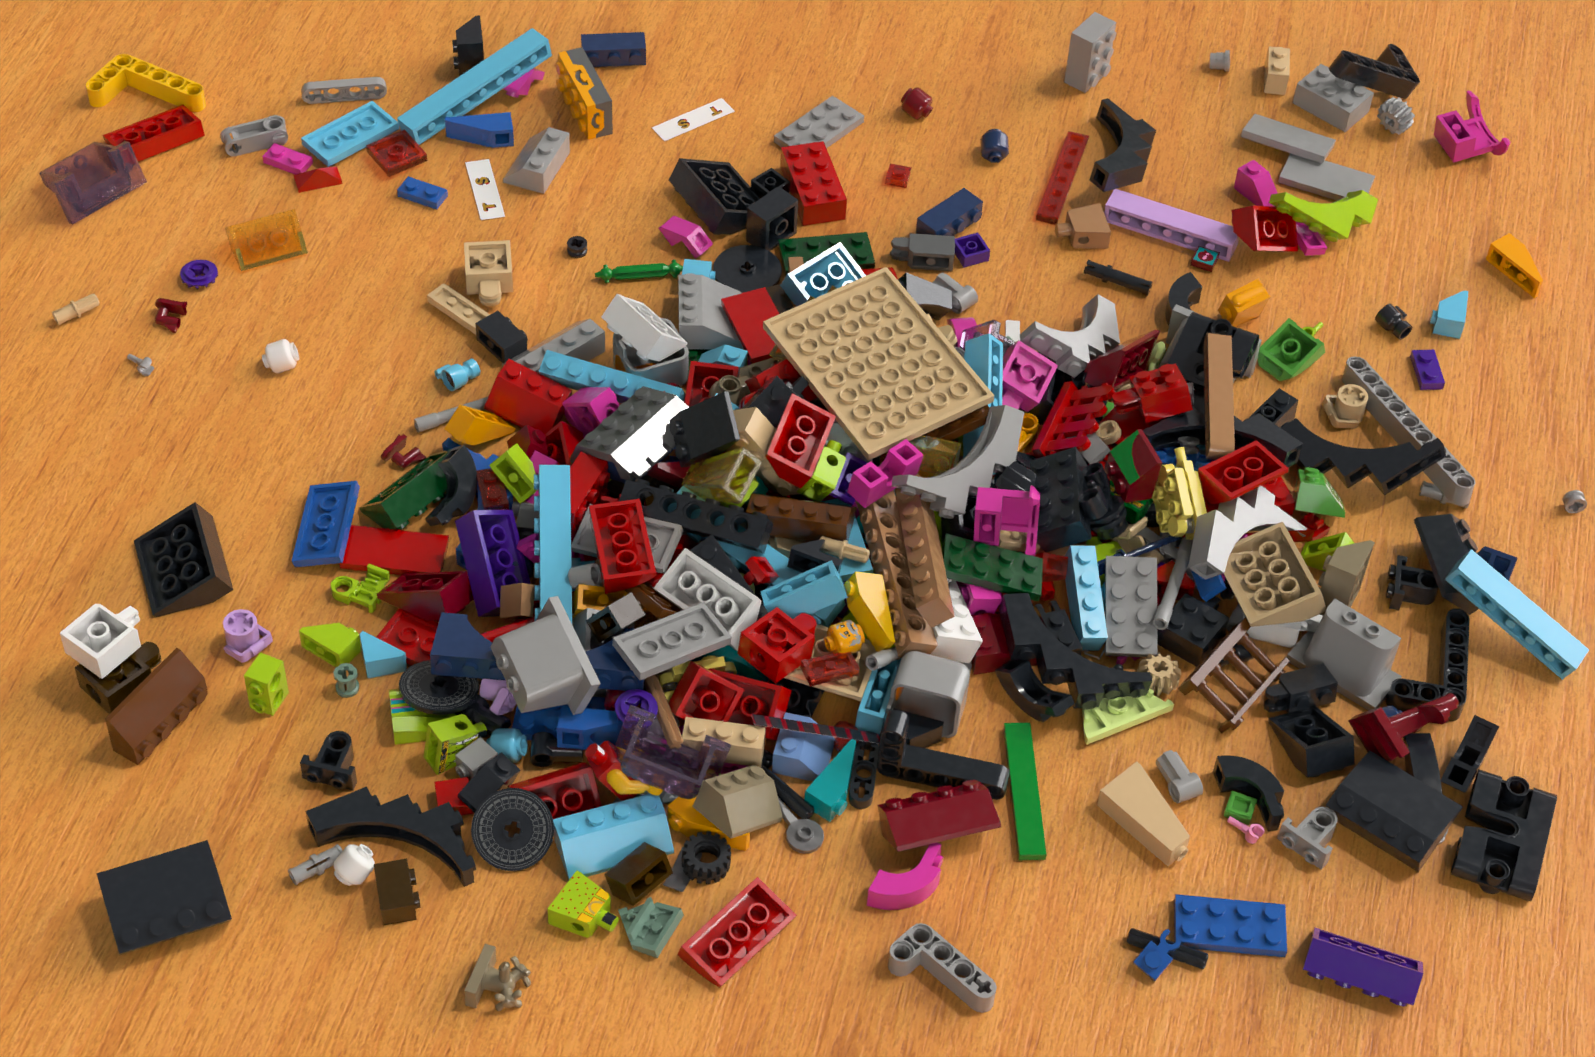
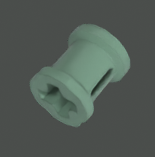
[334,663,359,698]

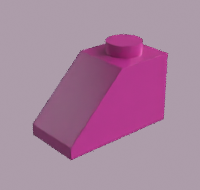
[1234,160,1277,206]

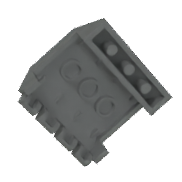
[569,386,689,481]

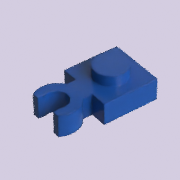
[1133,929,1182,981]

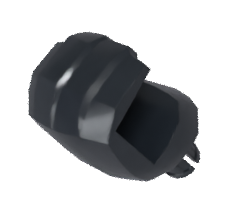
[990,461,1037,492]

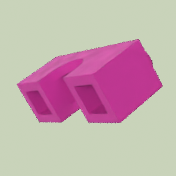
[847,439,923,508]

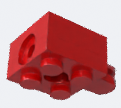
[739,358,818,409]
[1112,363,1193,423]
[737,607,817,683]

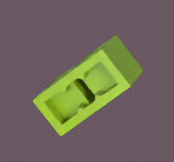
[244,652,289,716]

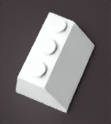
[601,294,688,362]

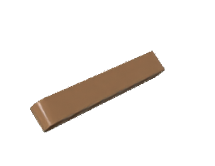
[1204,333,1235,460]

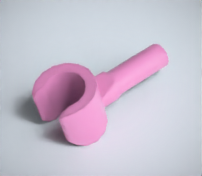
[1227,816,1264,844]

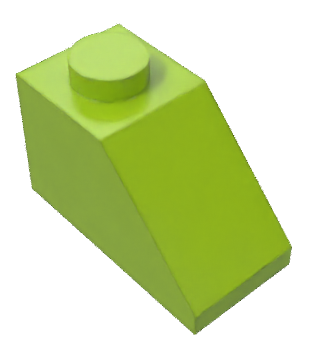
[489,443,537,504]
[1301,532,1355,572]
[299,623,362,667]

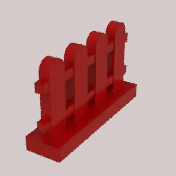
[1032,381,1115,459]

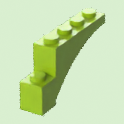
[1269,190,1378,242]

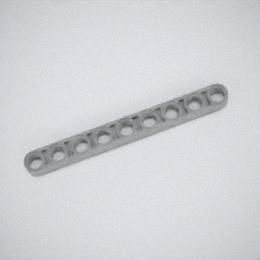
[1342,356,1475,506]

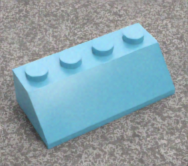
[553,794,674,880]

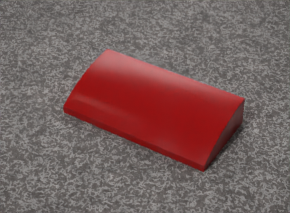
[103,105,205,167]
[589,499,656,594]
[677,877,797,988]

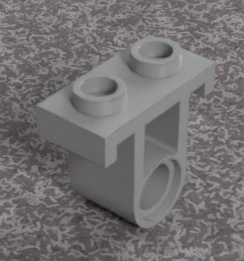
[1277,807,1337,870]

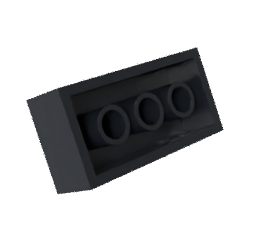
[1030,447,1092,553]

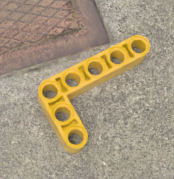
[86,54,206,112]

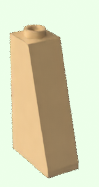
[1097,761,1190,866]

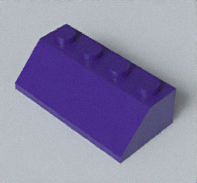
[455,510,531,617]
[1303,927,1423,1007]

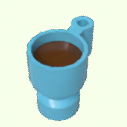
[434,358,481,391]

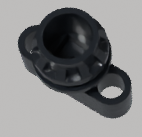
[1078,463,1128,540]

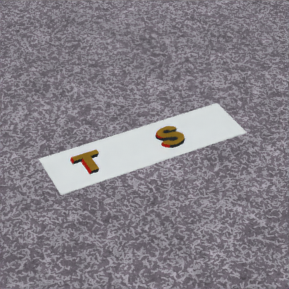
[652,98,735,141]
[465,159,505,220]

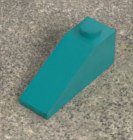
[804,739,856,822]

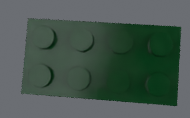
[778,232,875,277]
[942,534,1043,602]

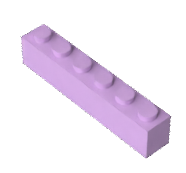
[1104,189,1239,262]

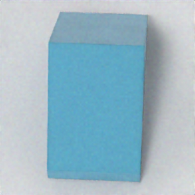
[360,631,407,678]

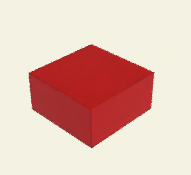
[434,777,473,816]

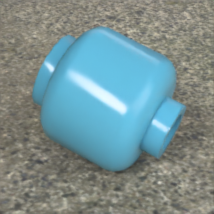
[486,728,528,763]

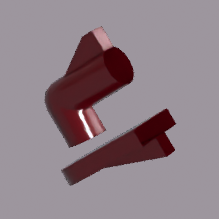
[155,298,187,333]
[381,434,426,469]

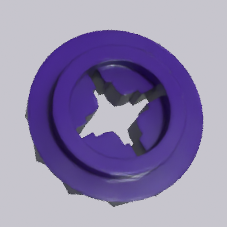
[180,260,218,289]
[615,689,658,729]

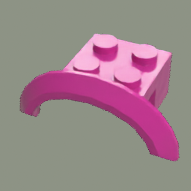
[1434,90,1511,162]
[974,485,1040,556]

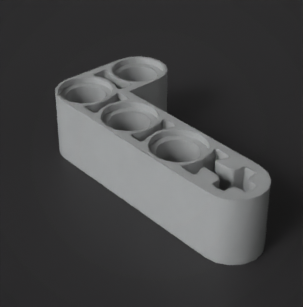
[888,923,997,1013]

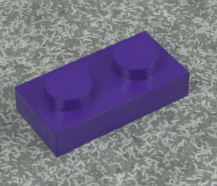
[1410,349,1445,390]

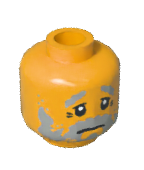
[824,620,865,658]

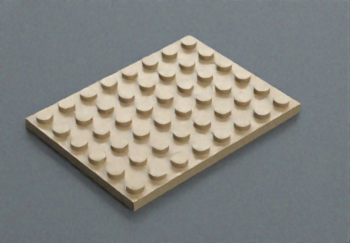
[763,267,994,461]

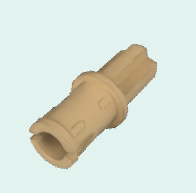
[52,294,100,326]
[820,536,870,563]

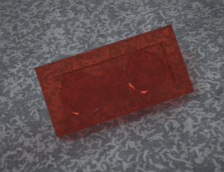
[476,468,509,510]
[800,652,860,687]

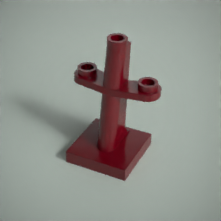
[1348,693,1459,761]

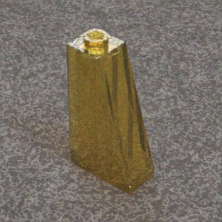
[682,447,762,504]

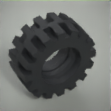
[682,831,731,884]

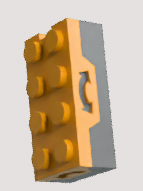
[555,47,613,140]

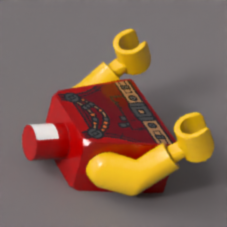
[585,737,665,801]

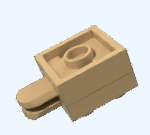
[464,240,513,306]

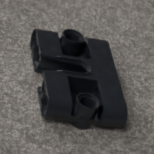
[1167,312,1259,415]
[1450,769,1557,902]

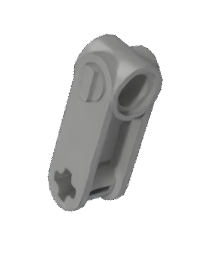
[220,115,288,156]

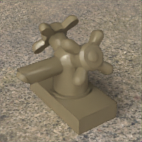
[464,944,531,1011]

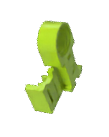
[331,564,390,613]

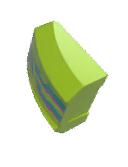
[389,689,456,745]

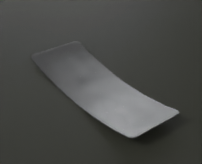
[663,846,702,892]

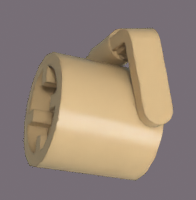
[1322,384,1368,429]

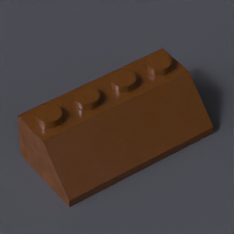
[746,493,857,542]
[105,648,208,765]

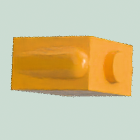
[1218,278,1270,327]

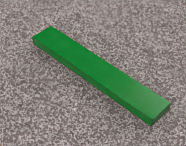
[1003,723,1047,860]

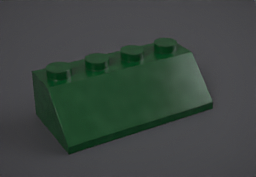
[359,449,452,530]

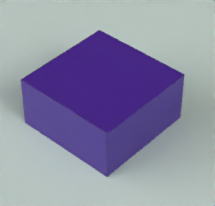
[955,233,990,268]

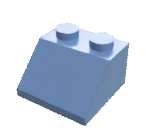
[772,712,835,781]

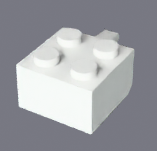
[60,604,141,679]
[1247,614,1323,648]

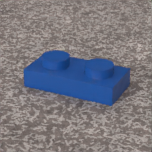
[397,176,448,210]

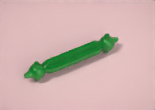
[595,260,683,283]

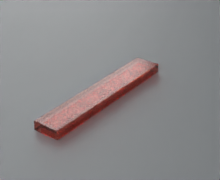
[1036,131,1089,225]

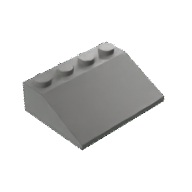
[678,273,744,349]

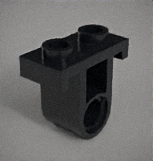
[1386,555,1439,610]
[300,731,357,791]

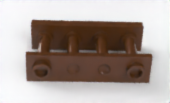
[1178,617,1289,733]

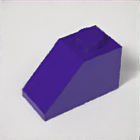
[830,452,867,506]

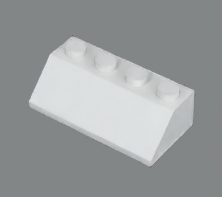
[653,548,761,651]

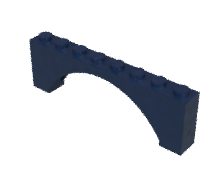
[430,612,645,691]

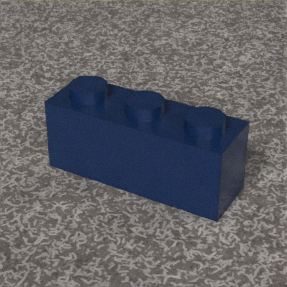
[581,32,646,67]
[916,188,983,236]

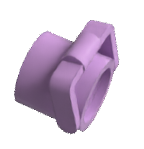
[223,609,273,662]
[480,679,517,715]

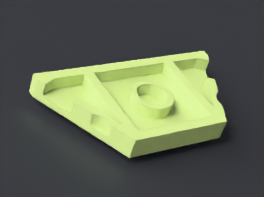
[1082,688,1174,745]

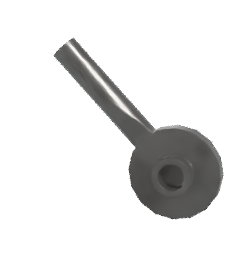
[778,797,824,854]

